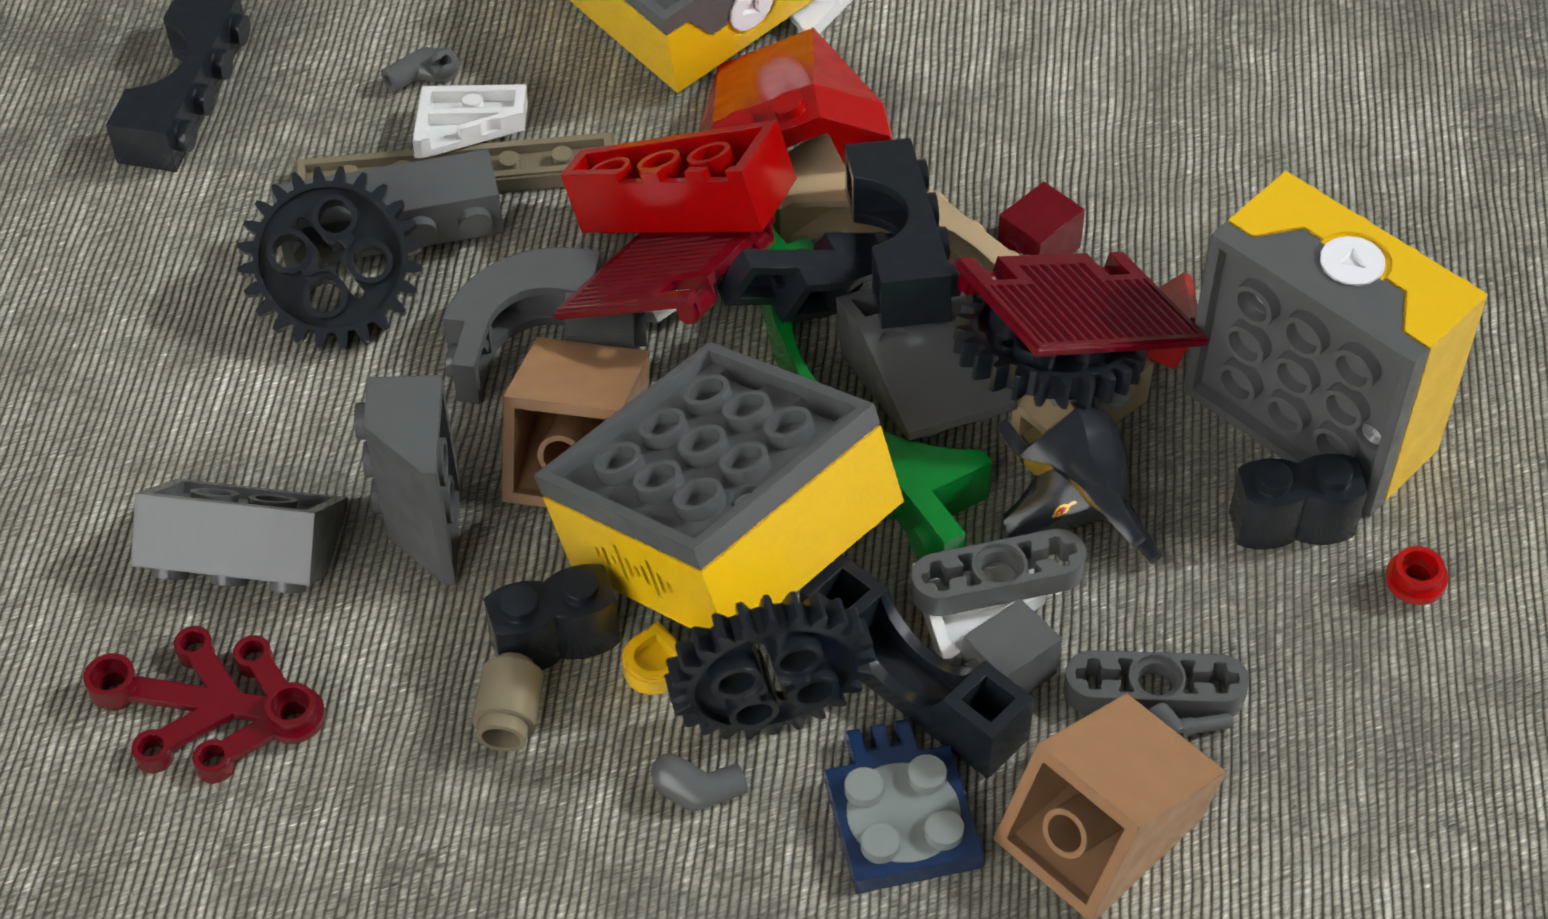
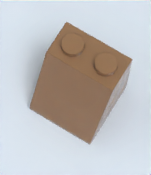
[502,337,650,508]
[993,693,1227,919]

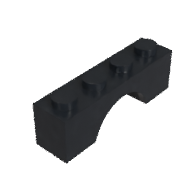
[106,0,250,172]
[845,138,961,329]
[799,554,1035,779]

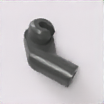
[381,47,459,92]

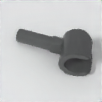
[1149,703,1233,739]

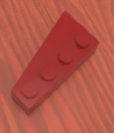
[560,120,796,234]

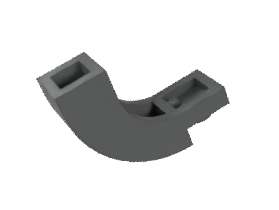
[443,247,602,404]

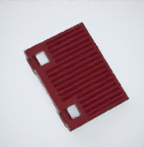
[553,213,776,324]
[954,252,1210,357]

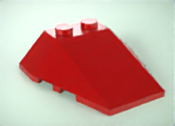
[698,27,893,164]

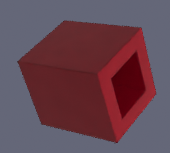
[997,181,1085,255]

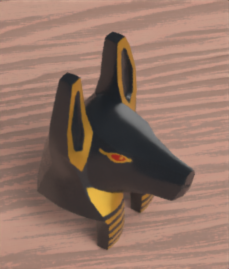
[997,397,1162,565]

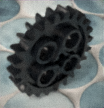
[237,166,423,350]
[953,295,1147,409]
[664,591,876,740]

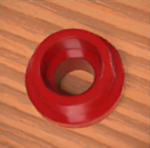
[1385,546,1448,605]

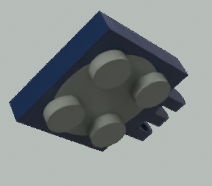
[825,719,984,894]

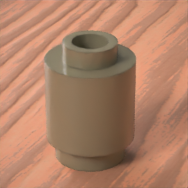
[472,652,545,752]

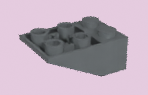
[836,287,1017,441]

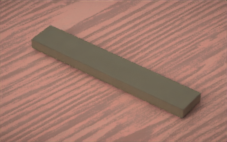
[295,132,615,193]

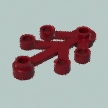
[83,626,326,784]

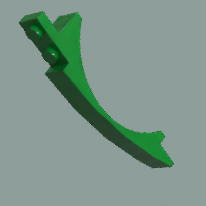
[760,227,993,559]

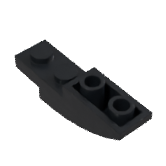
[716,232,895,323]

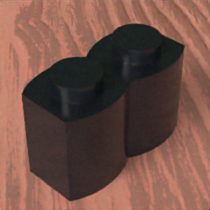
[1229,454,1368,550]
[483,564,621,671]

